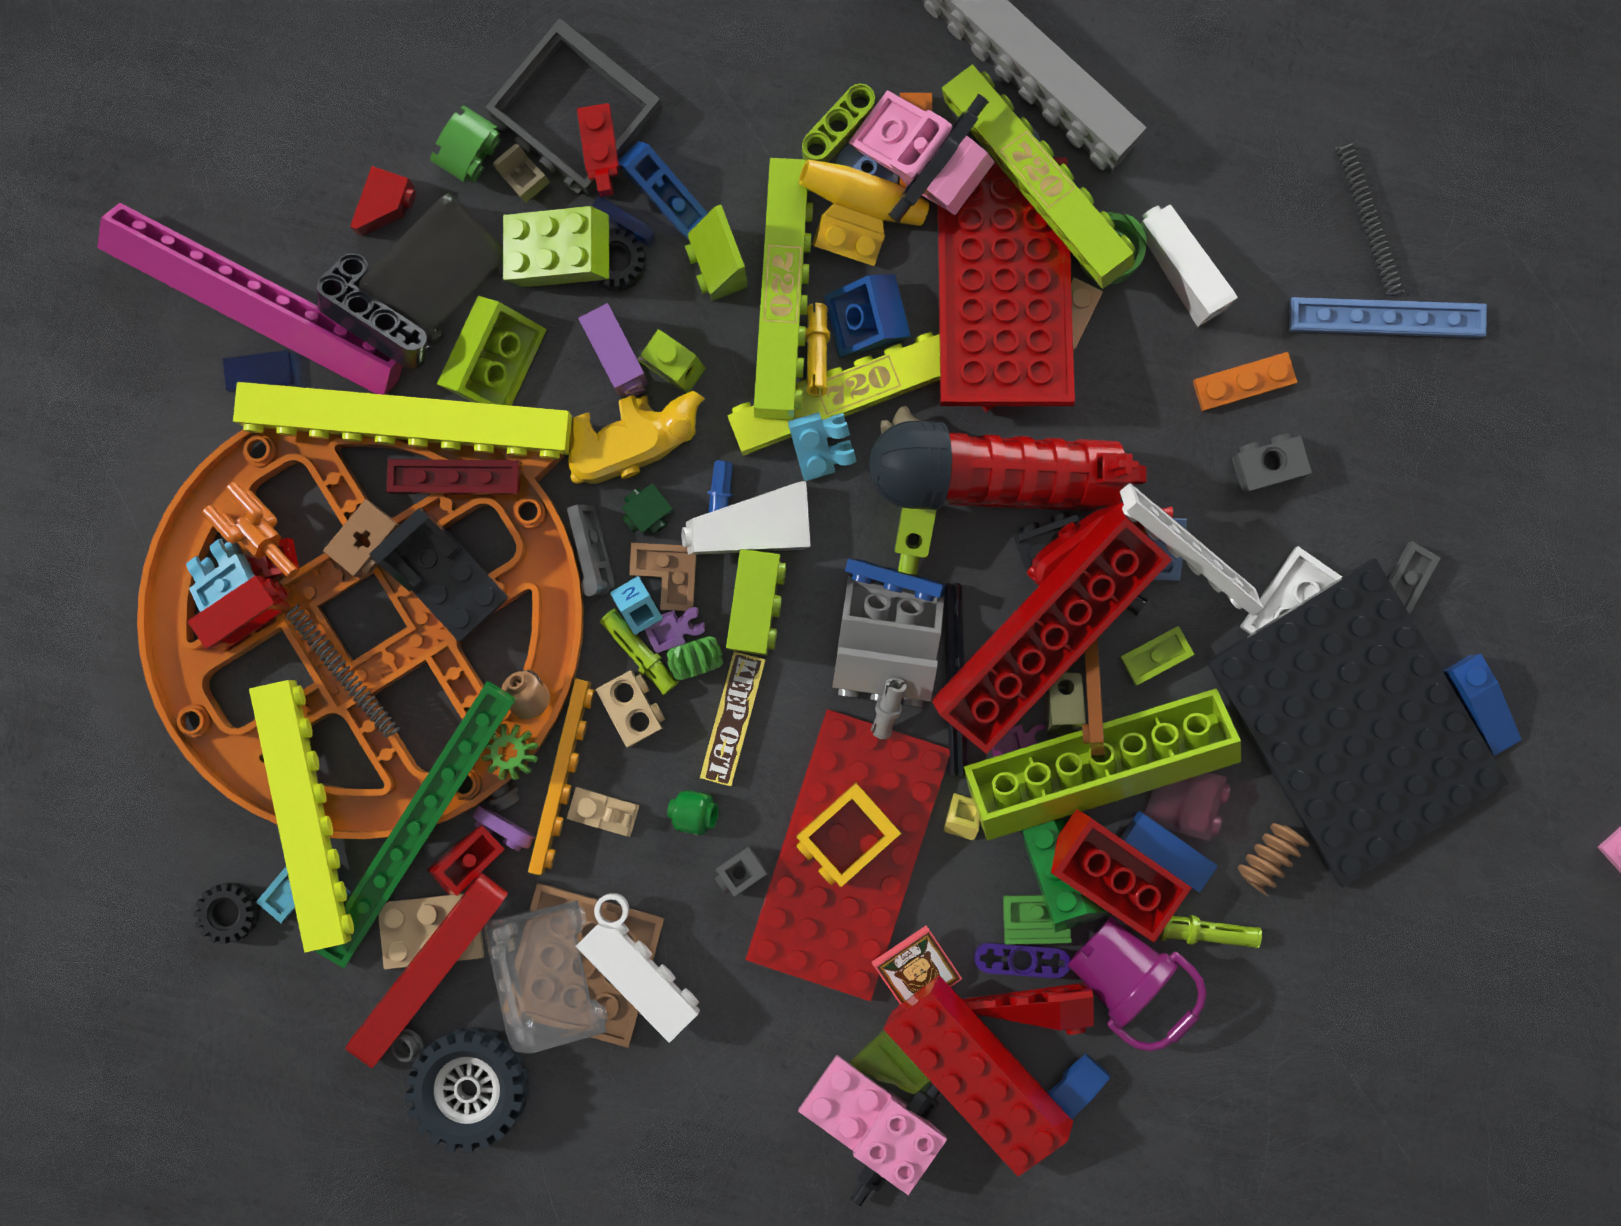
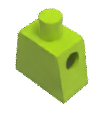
[637,329,706,394]
[895,507,937,575]

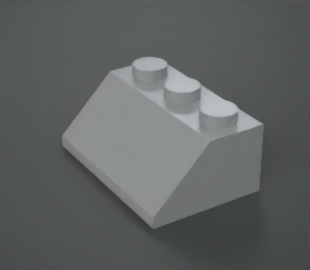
[838,576,944,661]
[832,647,938,707]

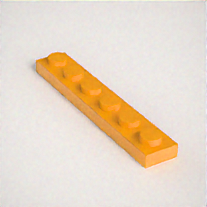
[528,678,595,875]

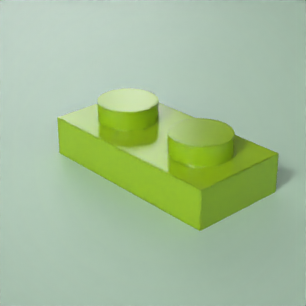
[1119,626,1194,686]

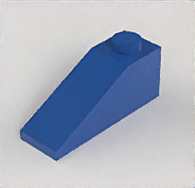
[619,141,708,239]
[1443,654,1522,756]

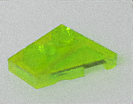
[848,1030,930,1094]

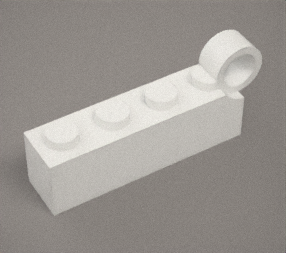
[576,893,700,1043]

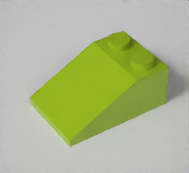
[685,204,748,301]

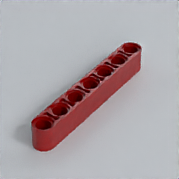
[345,873,508,1068]

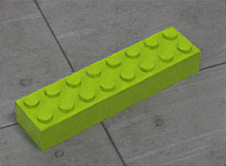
[964,688,1241,841]

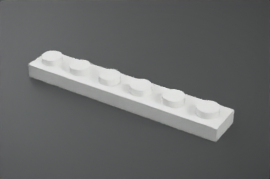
[1120,483,1263,616]

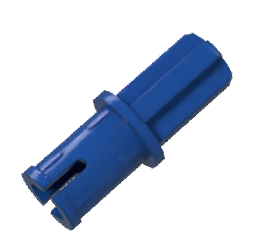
[707,460,733,513]

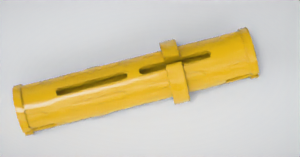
[805,303,830,397]

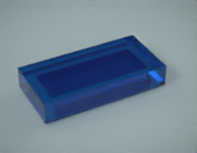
[592,196,656,248]
[223,350,294,392]

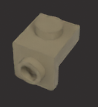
[493,144,550,203]

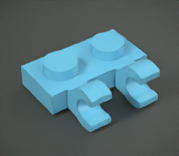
[787,412,857,481]
[186,539,254,612]

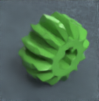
[667,636,723,680]
[481,724,538,780]

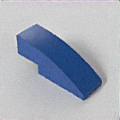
[1120,811,1218,893]

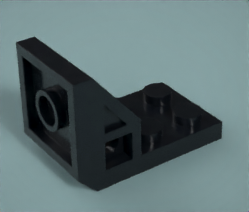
[369,508,510,642]

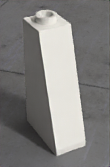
[1140,205,1238,327]
[681,481,810,555]

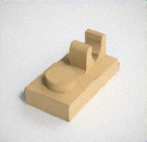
[567,787,640,837]

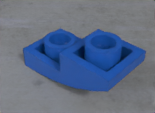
[1047,1053,1110,1119]

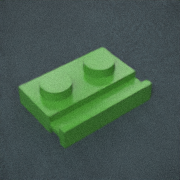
[1003,894,1071,944]

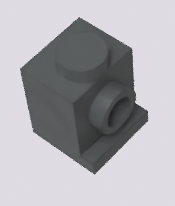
[714,845,768,897]

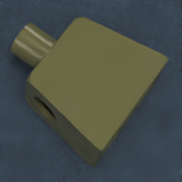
[1044,665,1086,735]

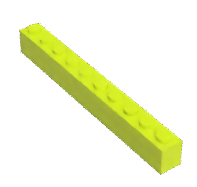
[233,382,572,459]

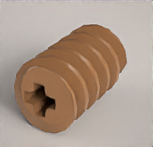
[1237,823,1310,896]

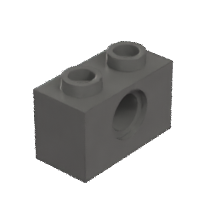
[1231,433,1312,495]

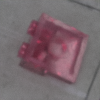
[1144,772,1230,841]

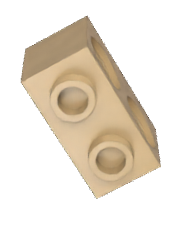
[595,670,665,747]

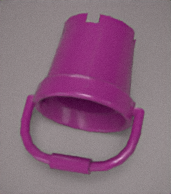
[1067,916,1207,1052]

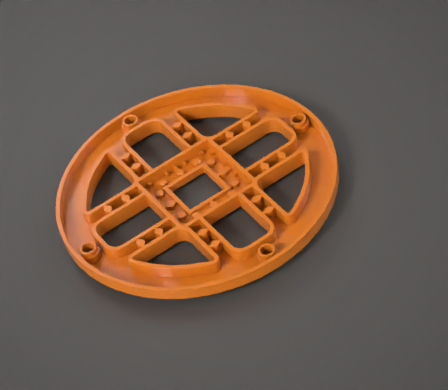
[137,428,584,839]

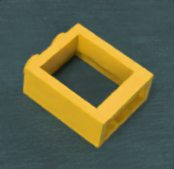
[796,783,901,887]

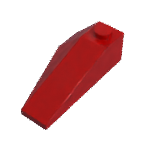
[962,982,1094,1035]

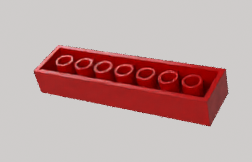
[932,506,1173,754]

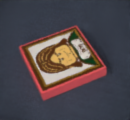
[872,925,962,1004]

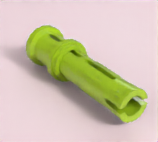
[1158,915,1262,949]

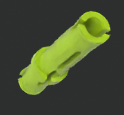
[599,608,679,696]

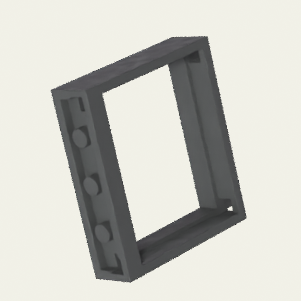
[485,18,662,196]

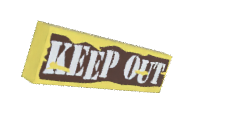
[700,651,766,786]

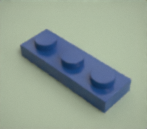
[845,558,947,602]

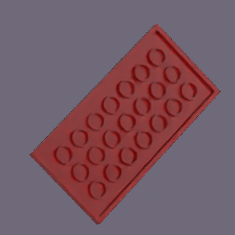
[938,157,1075,406]
[745,709,950,1001]

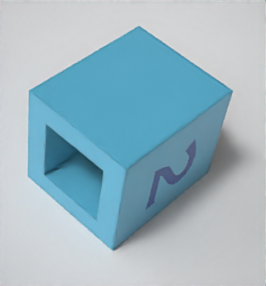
[610,576,663,635]

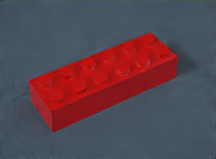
[883,975,1073,1177]

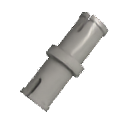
[871,677,907,739]

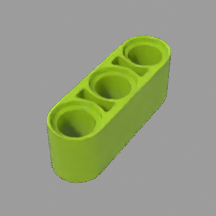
[802,83,875,163]

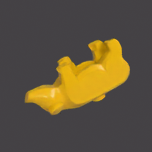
[568,391,705,484]

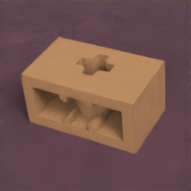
[323,499,400,578]

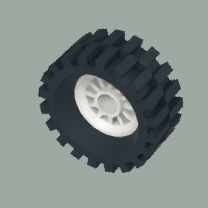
[405,1027,529,1153]

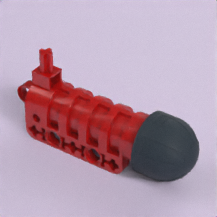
[869,421,1147,511]

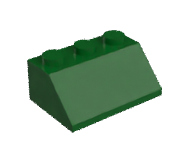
[1023,820,1112,933]

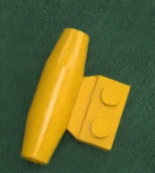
[799,159,929,266]

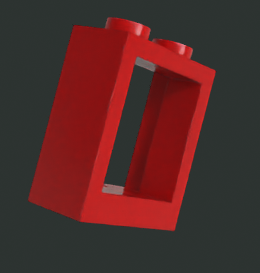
[187,575,290,652]

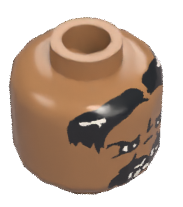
[501,670,550,719]

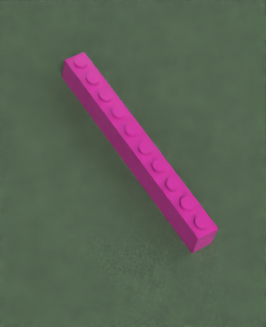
[97,203,403,395]

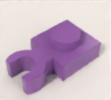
[645,607,706,653]

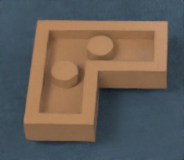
[629,543,697,612]

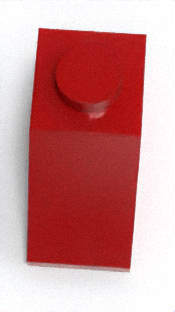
[350,166,416,236]
[426,825,505,896]

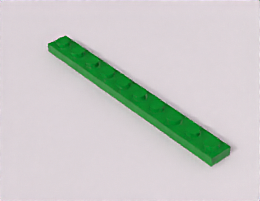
[315,681,516,969]

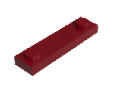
[386,459,521,495]

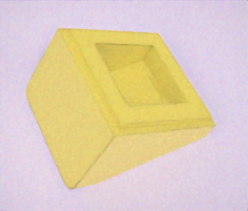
[943,793,981,840]

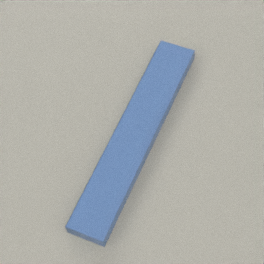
[1289,297,1487,338]

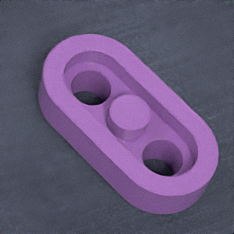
[472,804,535,852]

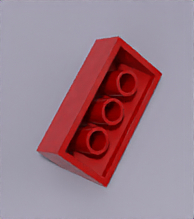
[1051,809,1192,942]

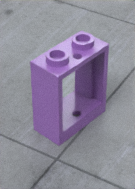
[578,303,649,398]

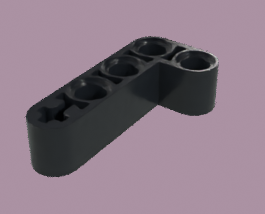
[316,253,427,369]

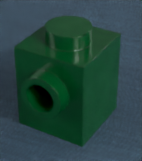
[621,483,675,536]

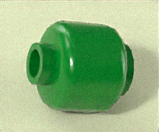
[667,790,719,836]

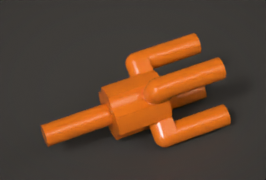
[202,481,298,579]

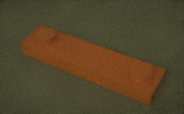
[1082,638,1105,756]

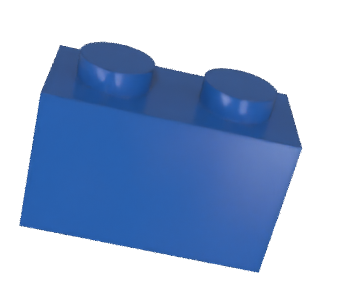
[824,274,911,358]

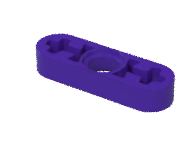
[974,942,1070,978]

